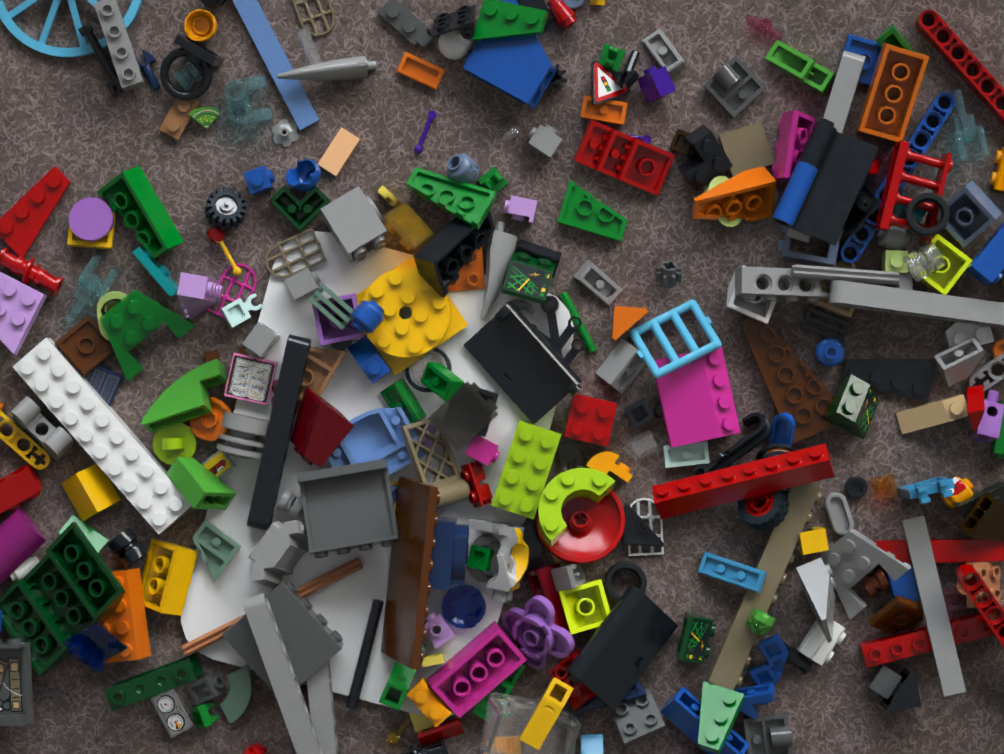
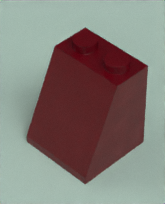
[290,387,354,468]

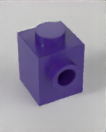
[637,66,676,103]

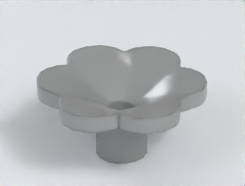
[272,119,299,147]

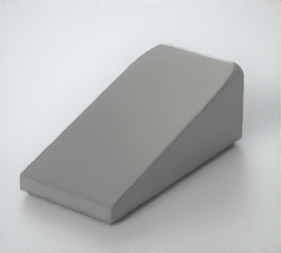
[642,28,686,77]
[573,260,623,306]

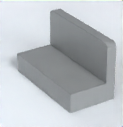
[596,339,646,394]

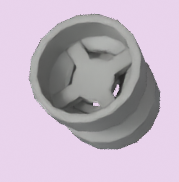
[276,489,303,519]

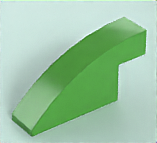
[142,359,228,433]

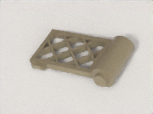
[400,415,471,510]

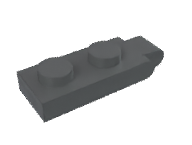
[378,0,434,49]

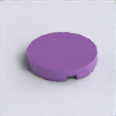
[69,197,114,242]

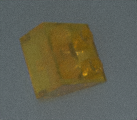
[384,201,435,253]

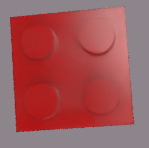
[564,394,618,447]

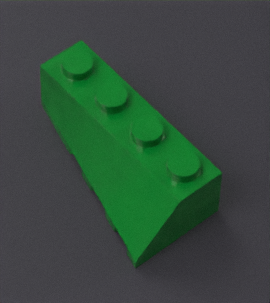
[97,166,184,258]

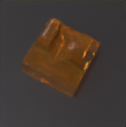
[871,473,898,500]

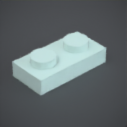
[663,441,710,468]

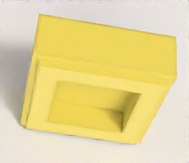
[422,652,445,667]

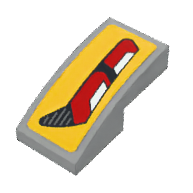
[202,450,236,478]

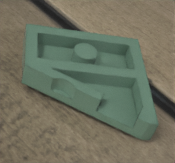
[192,520,242,581]

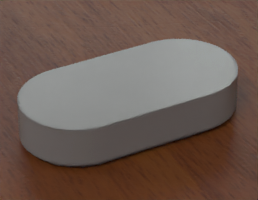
[824,492,854,536]

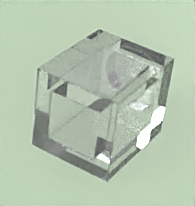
[623,429,659,461]

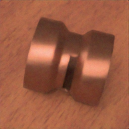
[861,569,891,599]

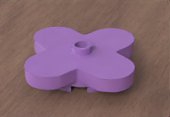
[502,595,575,670]

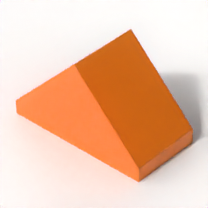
[611,306,649,341]

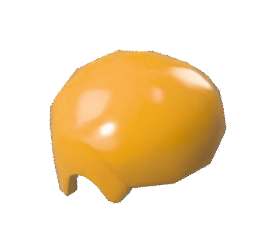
[184,9,218,43]

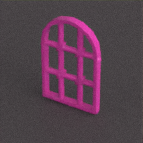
[207,263,257,318]

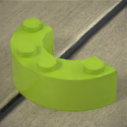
[537,468,615,547]

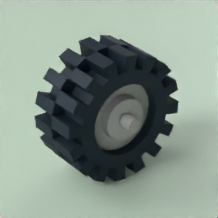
[205,187,247,231]

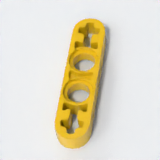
[0,410,51,470]

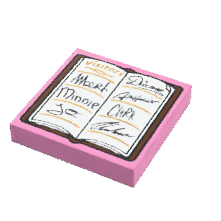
[224,352,278,405]

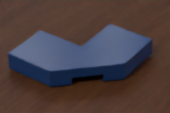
[749,633,789,685]

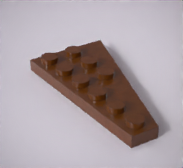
[739,317,836,444]

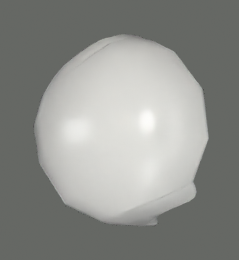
[438,29,474,60]

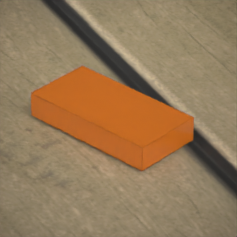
[396,52,445,91]

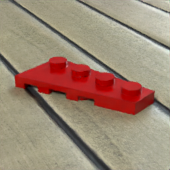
[0,166,71,258]

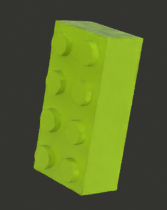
[491,420,562,519]

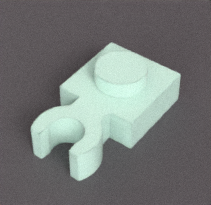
[220,294,262,328]

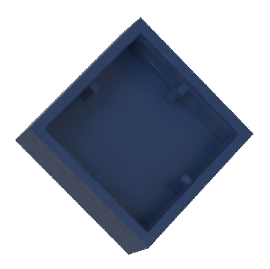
[429,517,469,591]

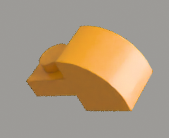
[586,451,633,483]

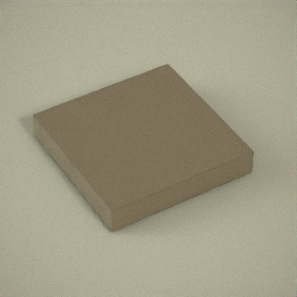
[719,122,775,177]

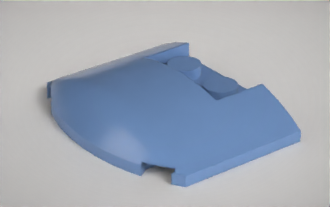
[328,407,426,475]

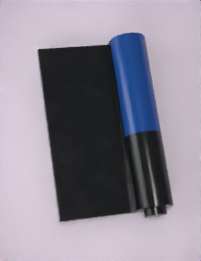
[772,119,879,246]

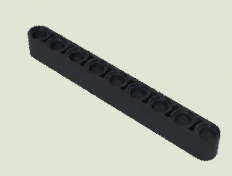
[247,334,311,531]

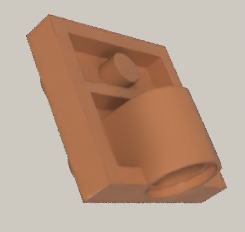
[956,561,1001,608]

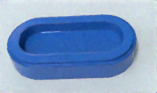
[769,412,796,447]

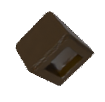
[669,129,695,158]

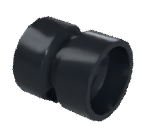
[107,527,149,569]

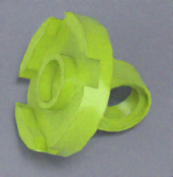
[152,422,198,465]

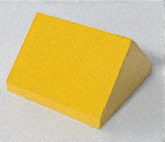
[61,463,121,522]

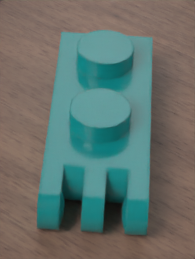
[132,246,178,296]

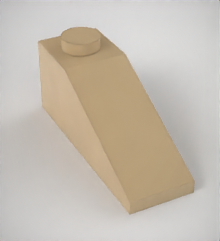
[895,394,968,434]

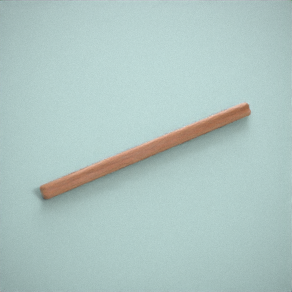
[182,558,363,656]

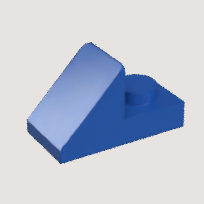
[734,683,776,719]

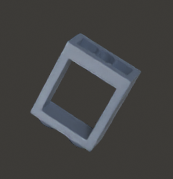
[777,225,841,267]

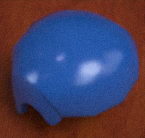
[286,159,321,192]

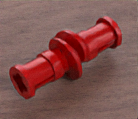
[0,248,64,296]

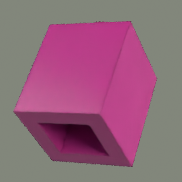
[465,434,500,466]

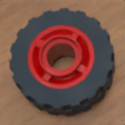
[737,490,789,531]

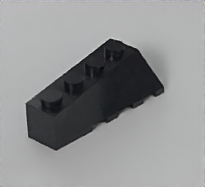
[413,211,495,298]

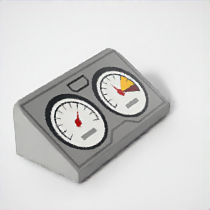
[150,689,193,738]

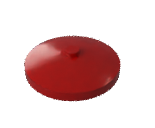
[536,490,625,565]

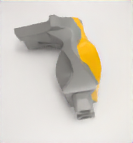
[469,519,529,603]

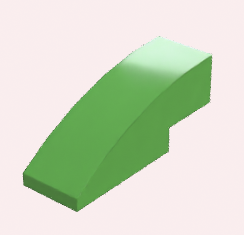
[765,40,836,97]

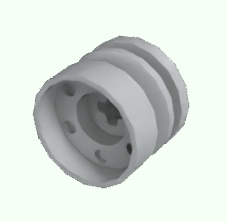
[216,411,269,459]

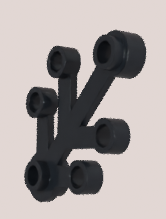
[531,296,585,368]

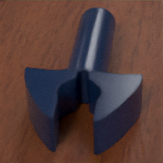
[135,50,161,91]

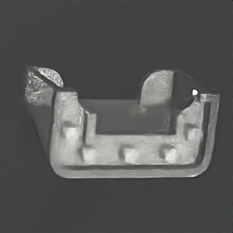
[480,692,582,754]

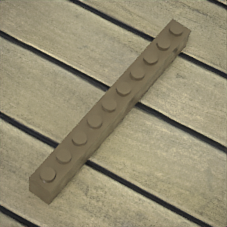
[707,483,822,690]

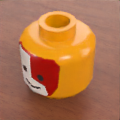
[940,476,974,509]

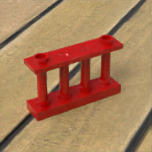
[874,140,953,242]

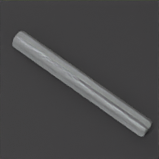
[791,265,900,285]

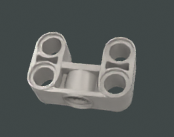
[10,396,73,461]

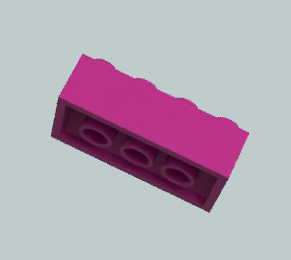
[428,621,527,718]

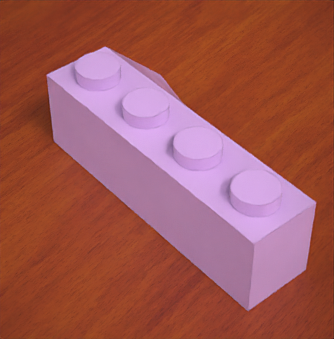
[177,272,223,320]

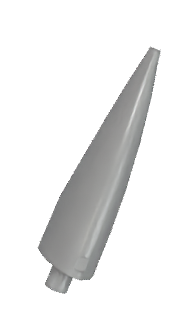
[277,56,377,81]
[480,221,518,319]

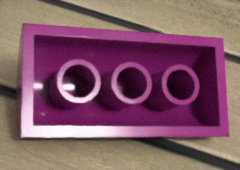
[0,508,47,584]

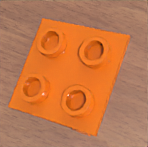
[447,246,485,292]

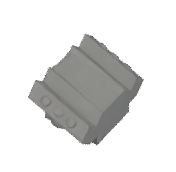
[248,520,309,588]

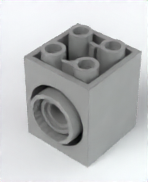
[320,186,388,263]

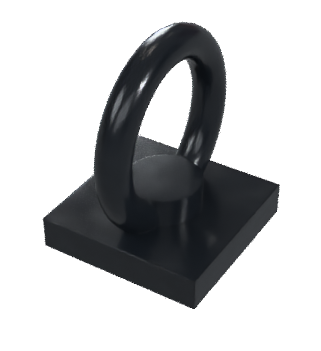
[160,35,224,101]

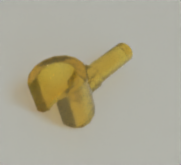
[386,717,411,744]

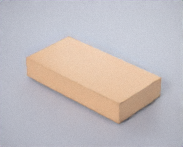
[318,127,360,177]

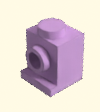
[503,195,537,224]
[424,612,455,649]

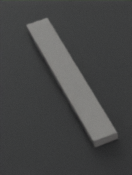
[901,516,966,697]

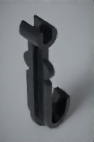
[693,412,772,475]

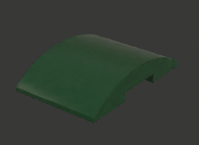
[0,522,125,677]

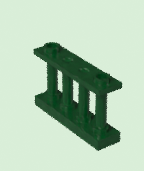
[104,653,204,711]

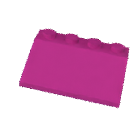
[654,346,741,448]

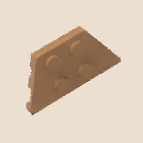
[275,347,347,416]

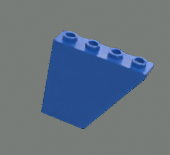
[463,0,557,110]

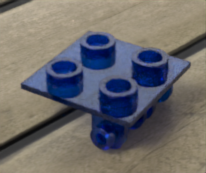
[63,622,127,673]

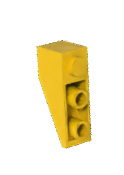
[519,677,574,750]

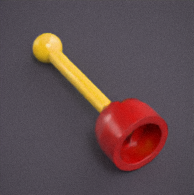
[206,225,241,276]

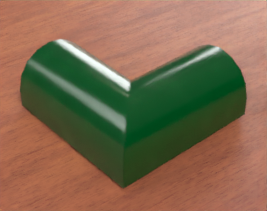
[269,185,331,232]

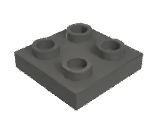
[703,55,766,119]
[609,688,667,746]
[742,712,793,754]

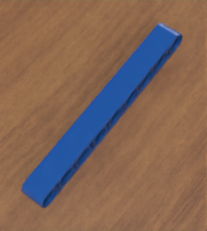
[838,92,955,264]

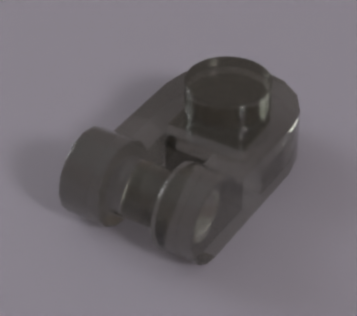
[558,438,584,472]

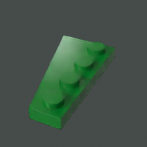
[406,167,497,230]

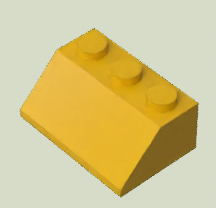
[141,538,198,616]

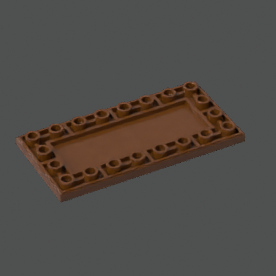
[381,476,440,669]

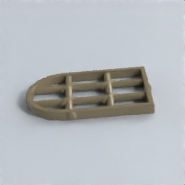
[292,0,335,36]
[265,228,327,278]

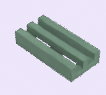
[309,283,354,330]

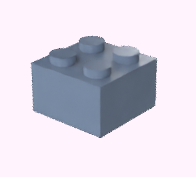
[937,180,1002,248]

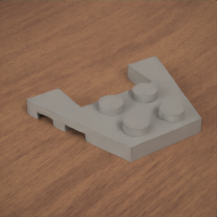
[820,528,911,619]

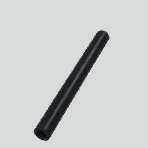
[346,599,384,709]

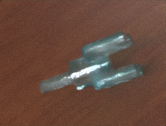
[949,89,990,165]
[65,253,121,324]

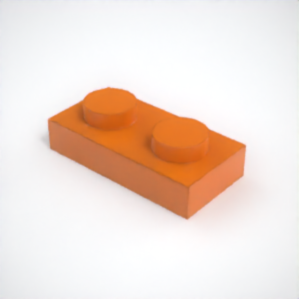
[580,95,628,126]

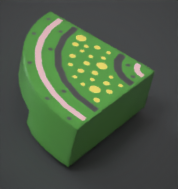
[189,107,221,129]

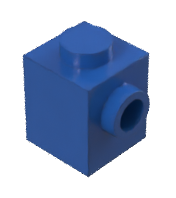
[243,166,276,196]

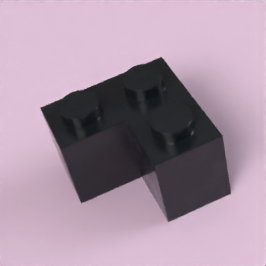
[678,124,733,191]

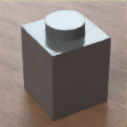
[866,664,902,699]

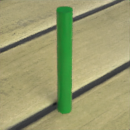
[559,291,597,354]

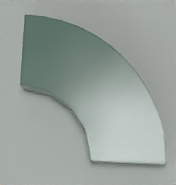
[220,664,254,724]

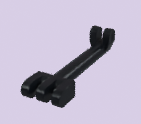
[78,23,124,97]

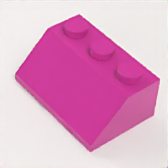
[772,110,816,183]

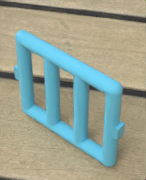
[629,299,722,379]

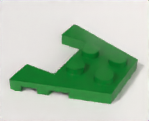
[100,289,194,381]

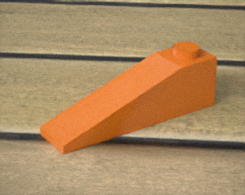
[692,166,776,221]

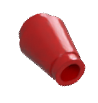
[547,0,577,30]

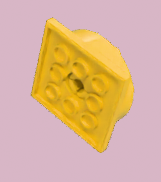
[356,255,469,376]

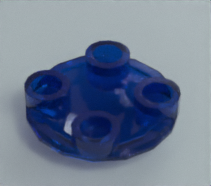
[442,585,486,629]

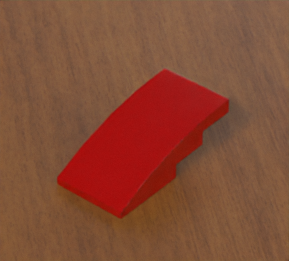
[573,119,675,196]

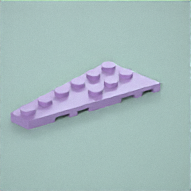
[0,272,47,355]

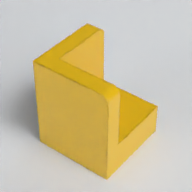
[797,526,829,555]

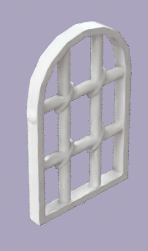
[628,498,664,556]

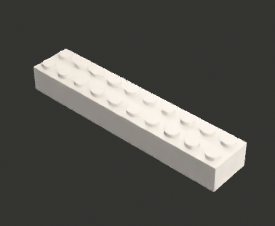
[13,338,192,535]

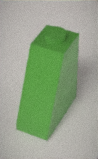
[167,457,237,510]

